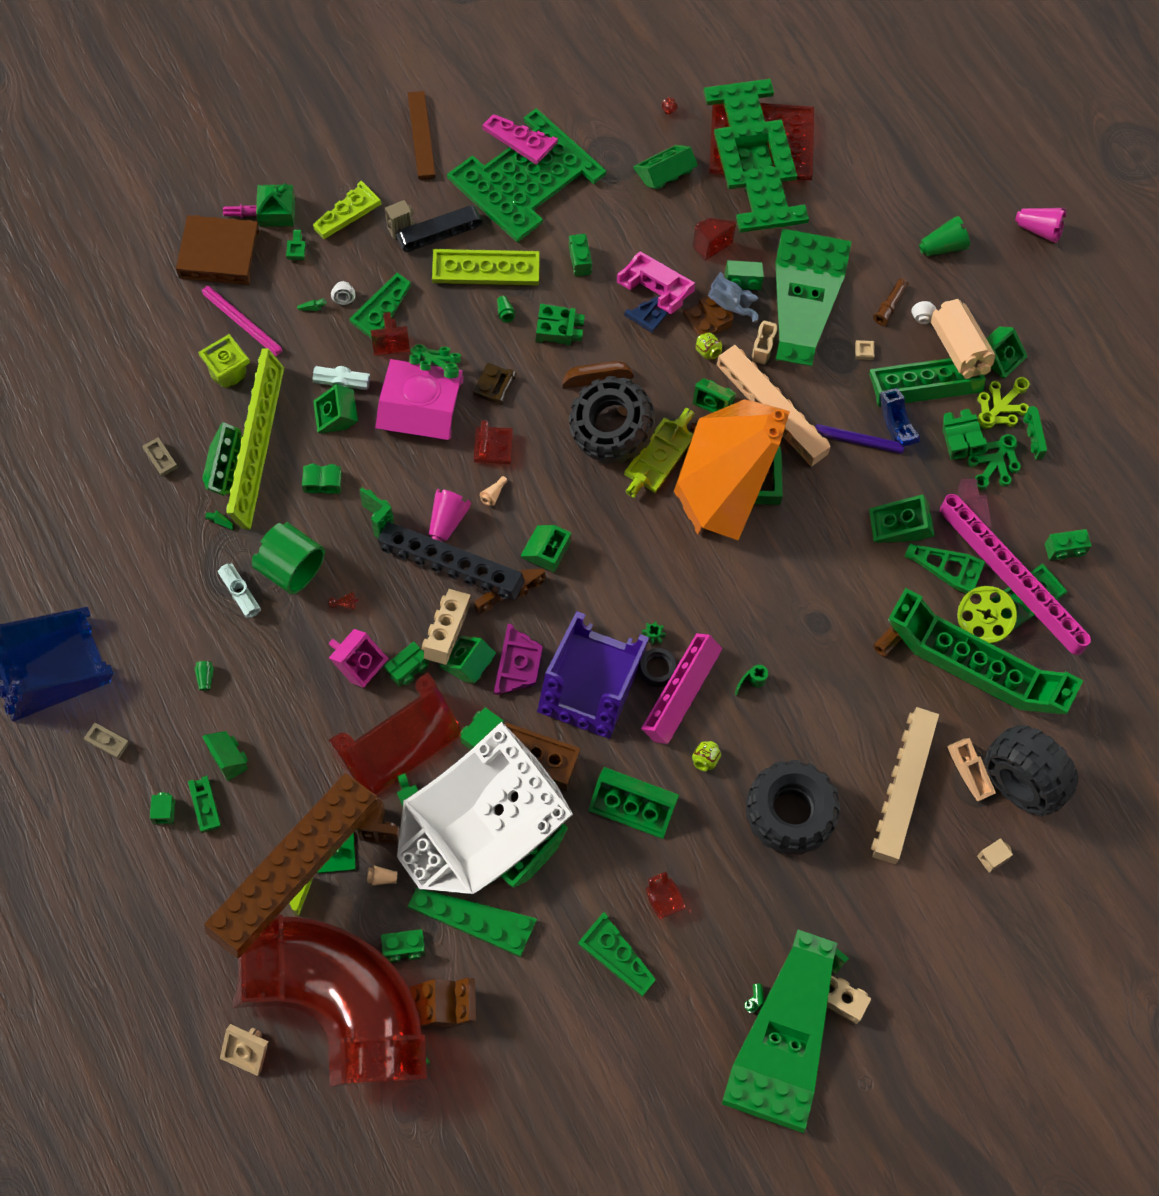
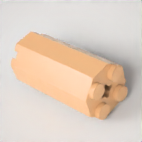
[931,299,995,379]

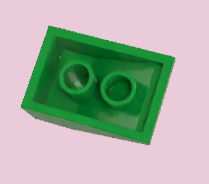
[869,494,935,543]

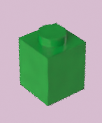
[150,792,175,824]

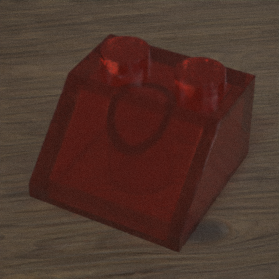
[692,218,736,261]

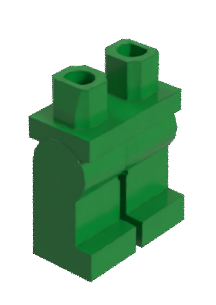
[535,303,585,345]
[942,409,987,460]

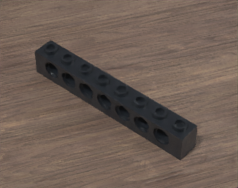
[377,521,525,601]

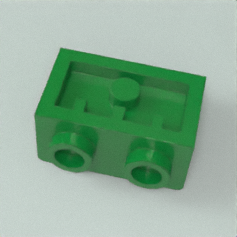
[381,929,425,963]

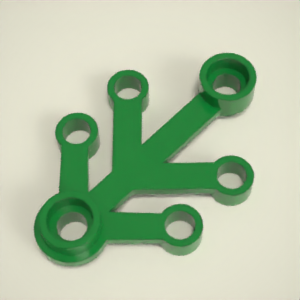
[409,344,461,378]
[967,434,1021,491]

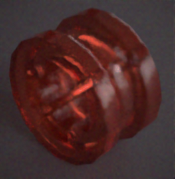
[661,97,678,114]

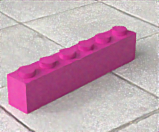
[641,633,723,744]

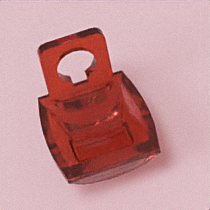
[646,872,685,919]

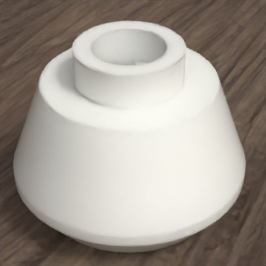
[331,281,355,305]
[911,301,936,324]

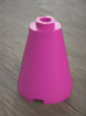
[1015,208,1067,243]
[429,489,472,542]

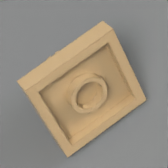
[220,1024,269,1076]

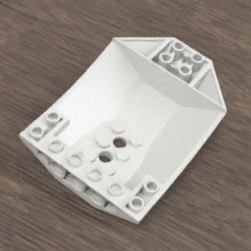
[397,722,573,894]

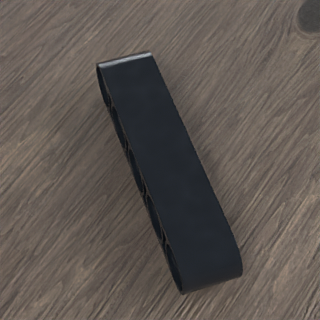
[396,205,483,252]

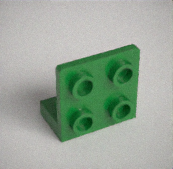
[359,487,394,538]

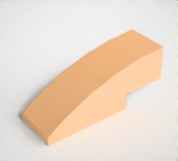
[947,738,996,801]

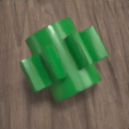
[642,621,666,647]

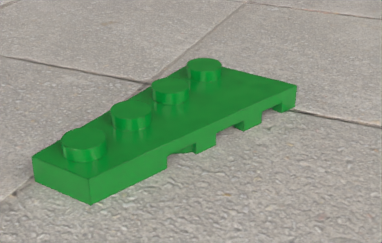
[349,273,411,343]

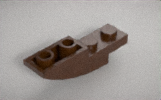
[474,569,546,614]

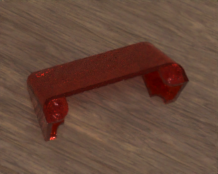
[329,672,461,795]

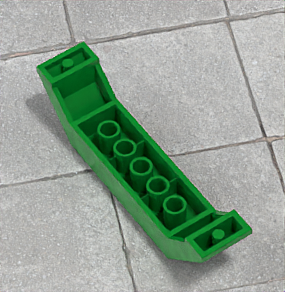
[888,588,1084,714]

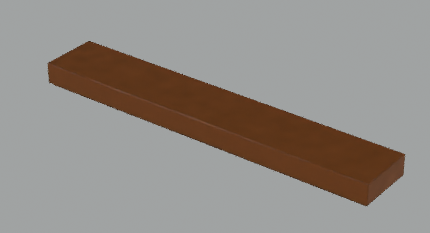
[407,91,435,180]

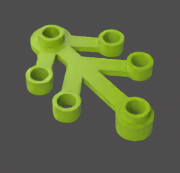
[977,377,1029,429]

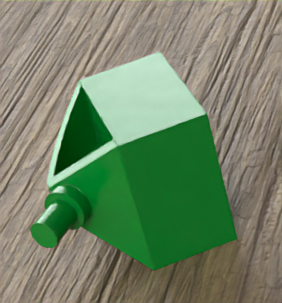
[256,183,295,227]

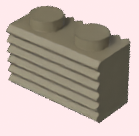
[385,200,415,240]

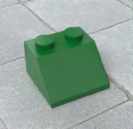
[986,326,1028,378]
[692,378,736,413]
[313,384,358,433]
[438,635,496,684]
[202,731,249,782]

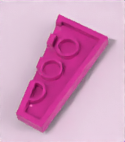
[482,114,558,165]

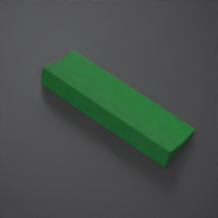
[869,358,986,407]

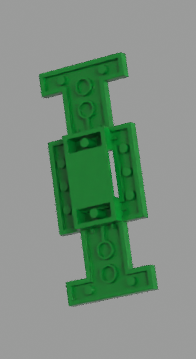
[703,79,809,233]

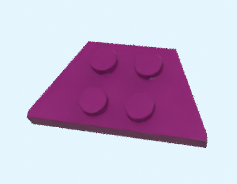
[494,624,543,695]

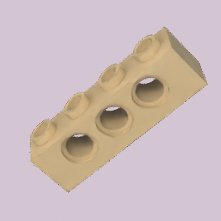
[422,589,471,665]
[827,975,871,1024]

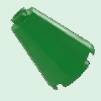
[919,216,970,256]

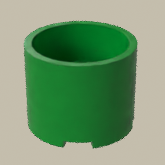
[252,522,325,595]

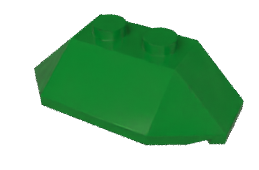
[202,422,242,496]
[500,824,568,888]

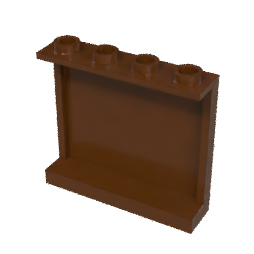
[176,215,260,285]

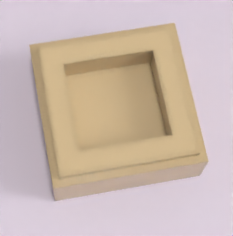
[855,340,875,360]

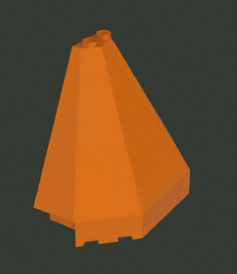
[674,399,790,540]

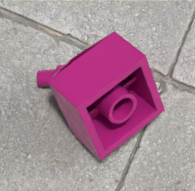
[329,629,388,688]

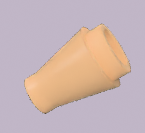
[367,865,397,886]

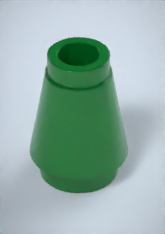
[497,296,516,323]
[194,661,214,691]

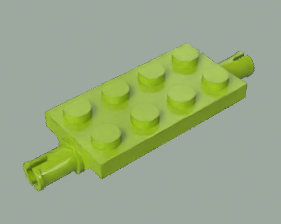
[624,408,695,498]

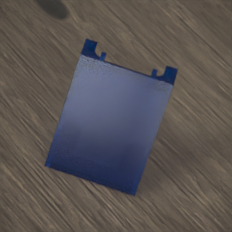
[0,607,113,721]

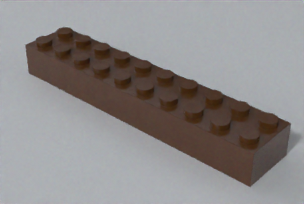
[204,773,377,959]

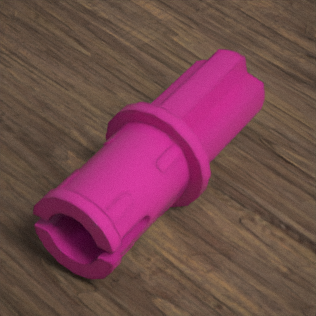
[223,204,257,218]

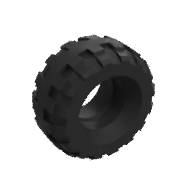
[569,376,656,464]
[984,725,1079,816]
[746,760,840,855]

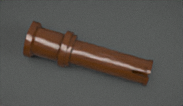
[873,278,908,326]

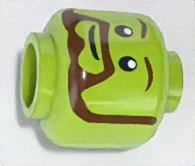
[696,333,722,360]
[692,741,721,771]

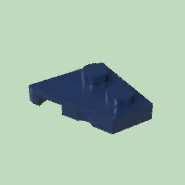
[624,296,669,333]

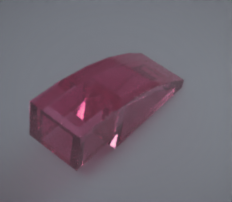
[958,479,992,530]

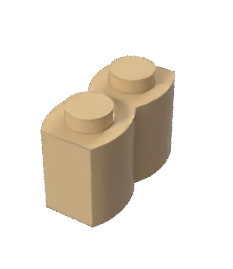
[752,321,777,365]

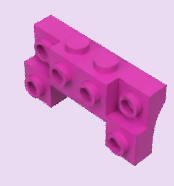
[617,251,695,314]

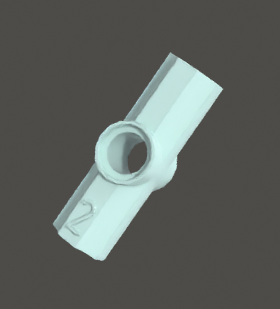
[313,366,370,390]
[218,563,261,618]

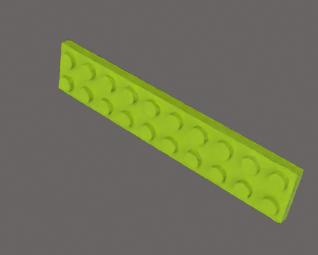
[226,348,284,530]

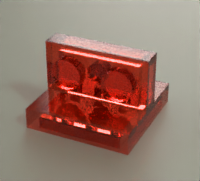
[370,312,410,355]

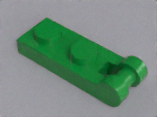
[1023,406,1047,460]
[188,775,221,833]

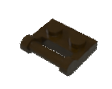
[473,362,517,405]

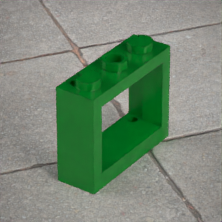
[754,447,783,505]

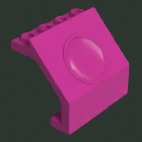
[376,359,464,440]

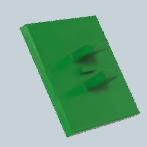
[316,832,356,874]

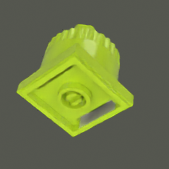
[198,334,250,388]

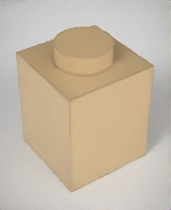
[977,838,1013,873]

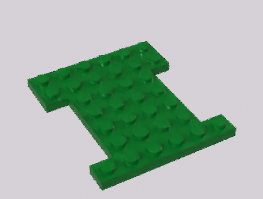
[447,108,606,243]

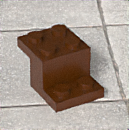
[357,797,400,845]
[409,977,476,1029]

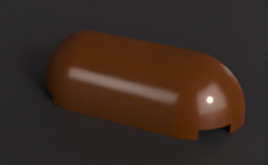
[562,361,634,389]

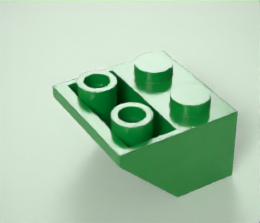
[520,525,571,573]

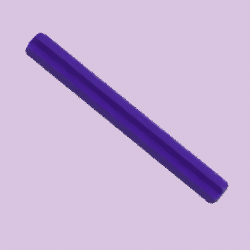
[815,424,905,454]

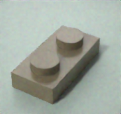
[142,437,178,477]
[84,723,129,760]

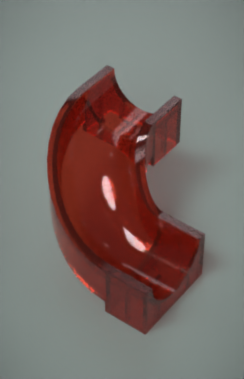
[232,915,427,1087]

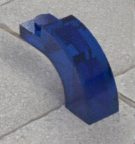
[880,388,920,447]

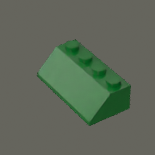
[588,767,679,839]

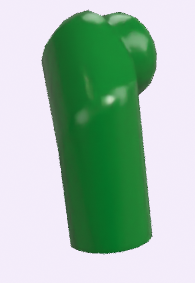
[744,983,765,1013]

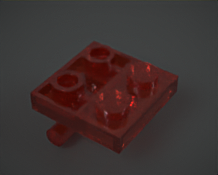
[474,420,513,464]

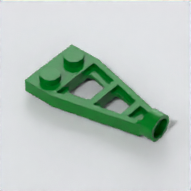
[904,543,985,594]

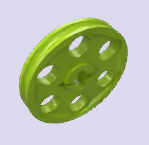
[957,586,1017,644]

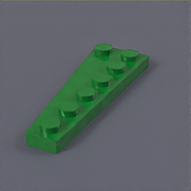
[408,888,537,957]

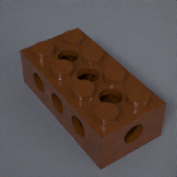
[505,722,580,791]

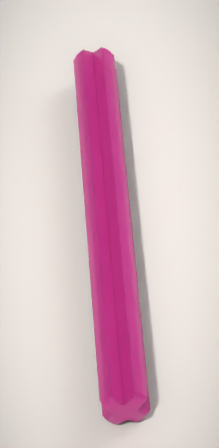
[202,286,282,356]

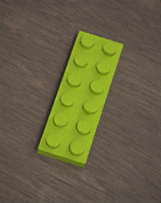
[432,249,539,285]

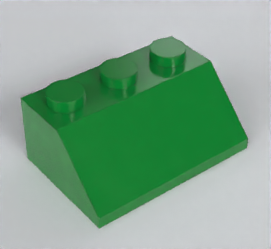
[633,145,698,189]

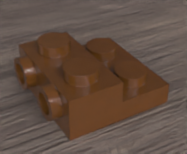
[683,296,734,337]

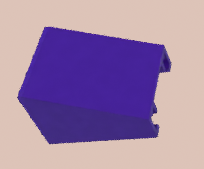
[537,611,649,739]

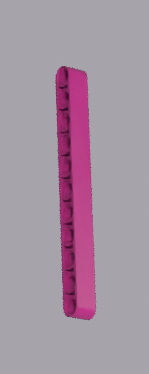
[940,494,1091,655]

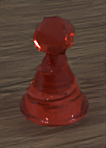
[328,591,359,610]

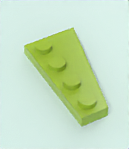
[313,181,382,239]

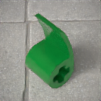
[735,665,768,696]

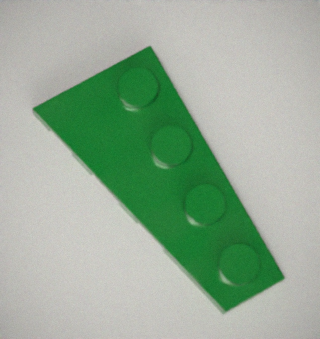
[578,912,656,997]

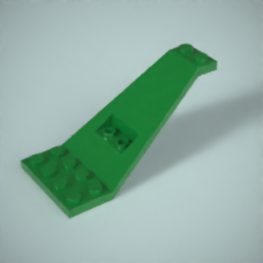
[775,228,852,367]
[722,930,838,1133]

